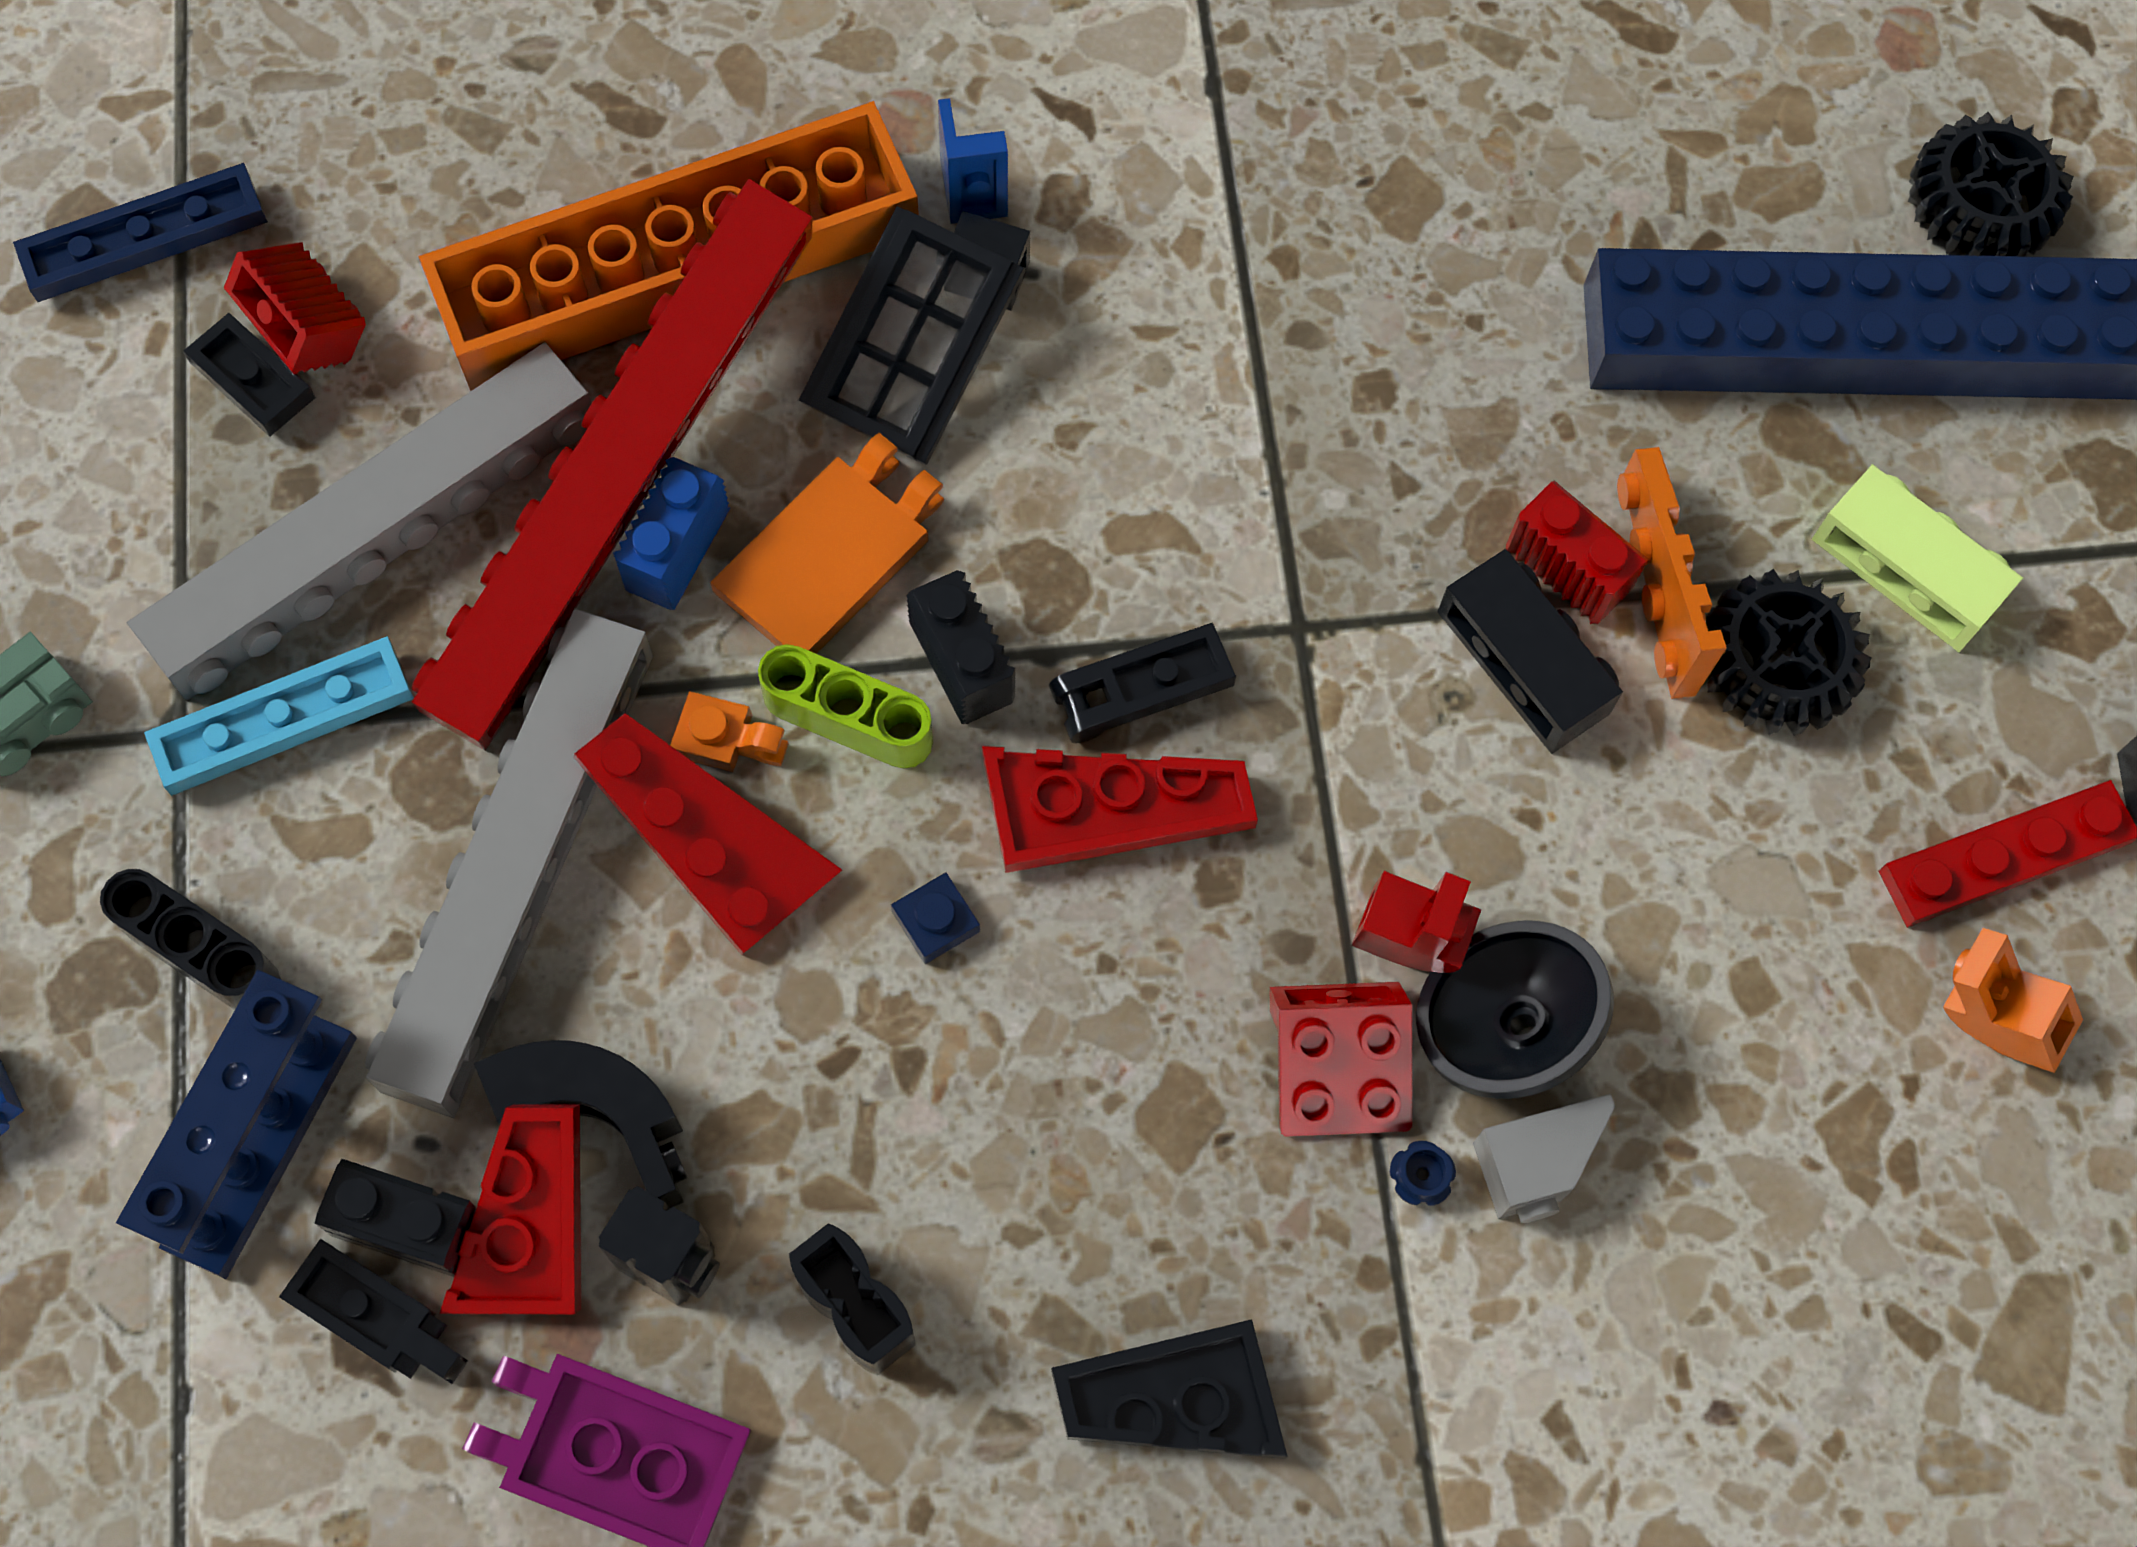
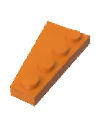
[1617,447,1727,699]

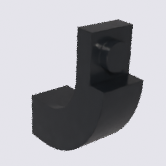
[474,1040,688,1209]

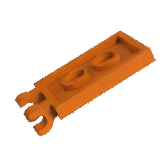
[710,432,944,654]

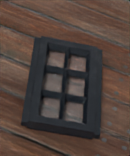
[799,206,1026,465]

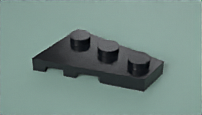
[1051,1319,1288,1459]

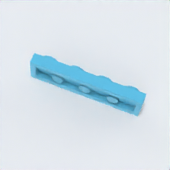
[144,636,414,796]

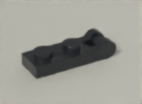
[1049,622,1236,743]

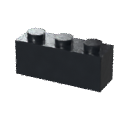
[1437,548,1623,754]

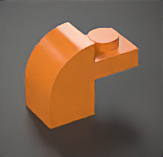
[1943,928,2083,1073]

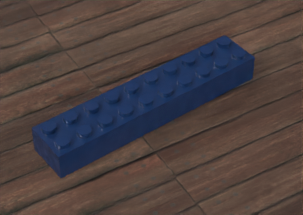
[1583,248,2137,400]

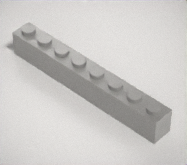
[126,342,591,702]
[365,608,653,1118]

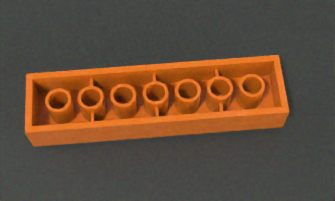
[418,101,919,391]

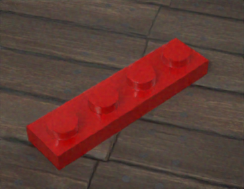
[1878,780,2137,928]

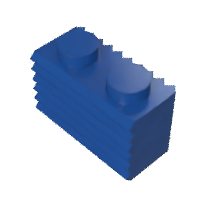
[613,457,730,610]

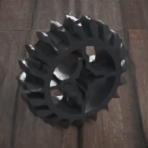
[1908,111,2074,257]
[1706,569,1872,736]

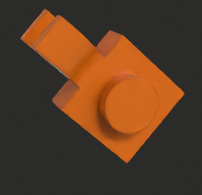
[670,691,789,772]

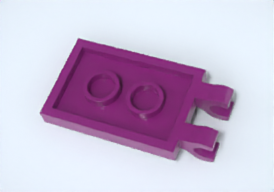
[462,1354,751,1547]

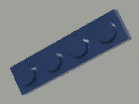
[13,163,268,302]

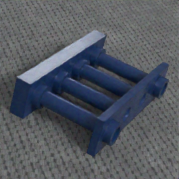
[116,970,357,1280]

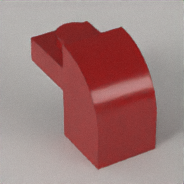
[1351,871,1482,973]

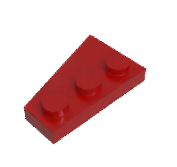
[439,1104,581,1315]

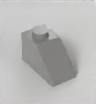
[1473,1094,1615,1223]

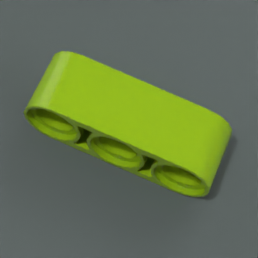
[758,644,933,769]

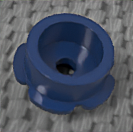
[1389,1141,1456,1206]

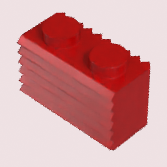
[224,242,366,375]
[1506,480,1649,624]

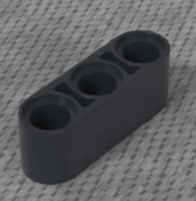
[100,869,281,1010]

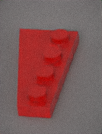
[574,713,842,955]
[982,746,1258,873]

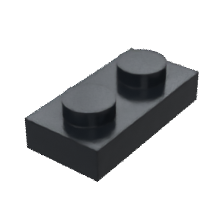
[183,313,316,437]

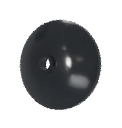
[1416,920,1614,1099]

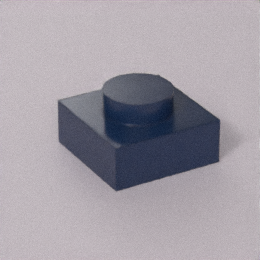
[891,872,980,964]

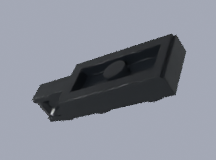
[279,1238,468,1384]

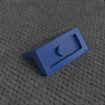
[938,98,1008,224]

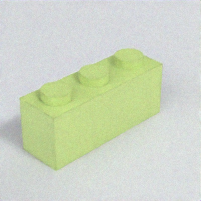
[1811,464,2023,652]

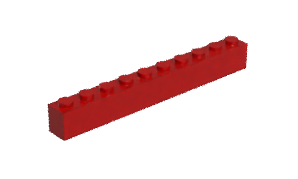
[411,178,813,751]

